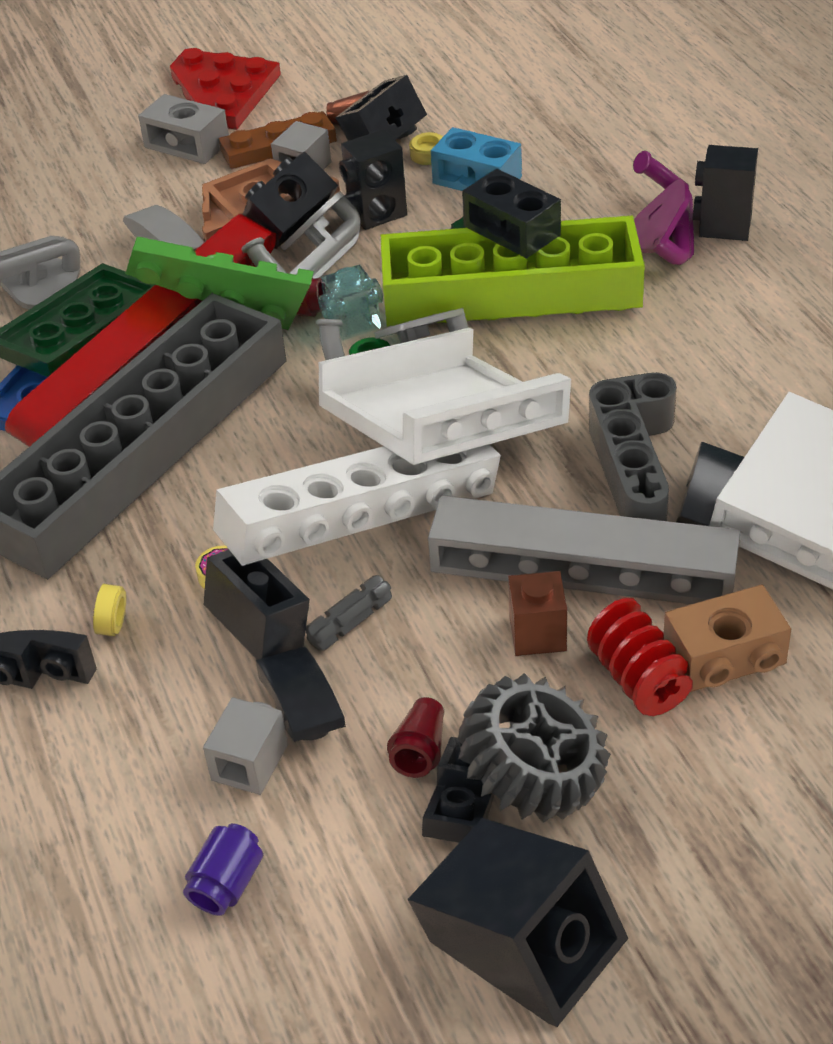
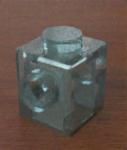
[318,264,383,341]

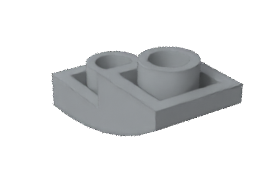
[123,205,204,251]

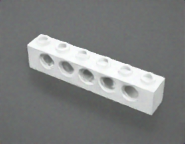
[213,444,501,566]

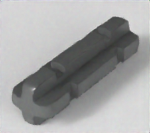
[306,575,392,651]

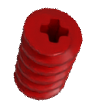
[587,597,693,717]

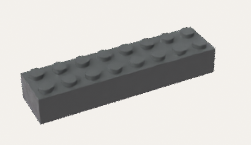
[0,293,287,580]

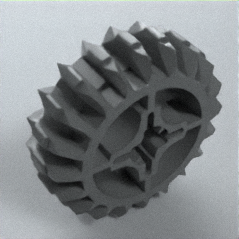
[457,673,611,823]

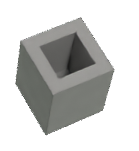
[271,121,331,170]
[203,697,288,795]

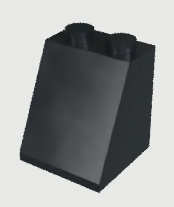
[408,818,628,1027]

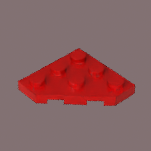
[170,48,281,130]

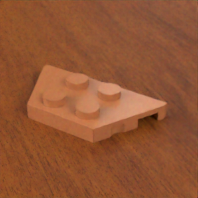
[202,158,340,242]

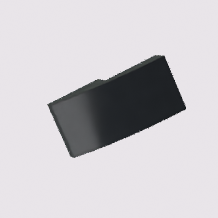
[676,442,744,526]
[0,630,97,689]
[256,646,346,742]
[422,737,494,843]

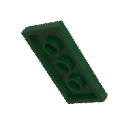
[0,263,156,377]

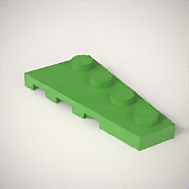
[125,236,314,330]

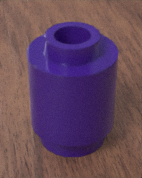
[183,823,264,916]

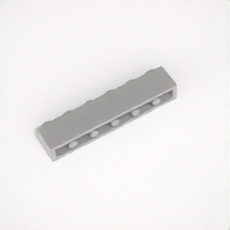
[428,496,740,604]

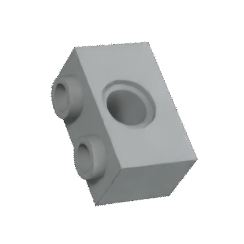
[138,94,229,164]

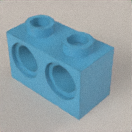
[431,127,522,191]

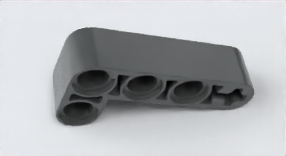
[589,372,677,521]

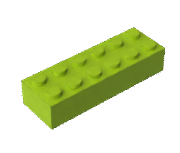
[380,215,645,327]

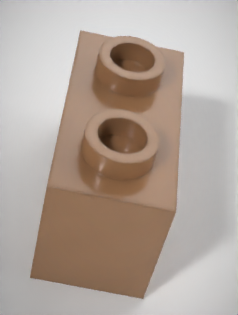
[664,584,792,692]

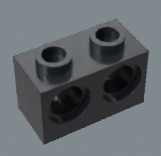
[339,129,407,230]
[462,169,561,259]

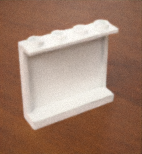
[318,328,571,465]
[709,392,833,590]

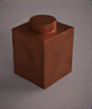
[508,571,567,656]

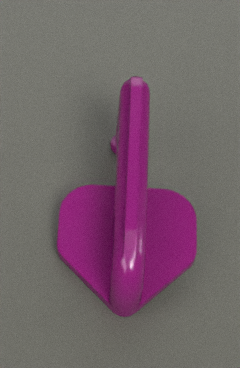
[633,150,694,265]

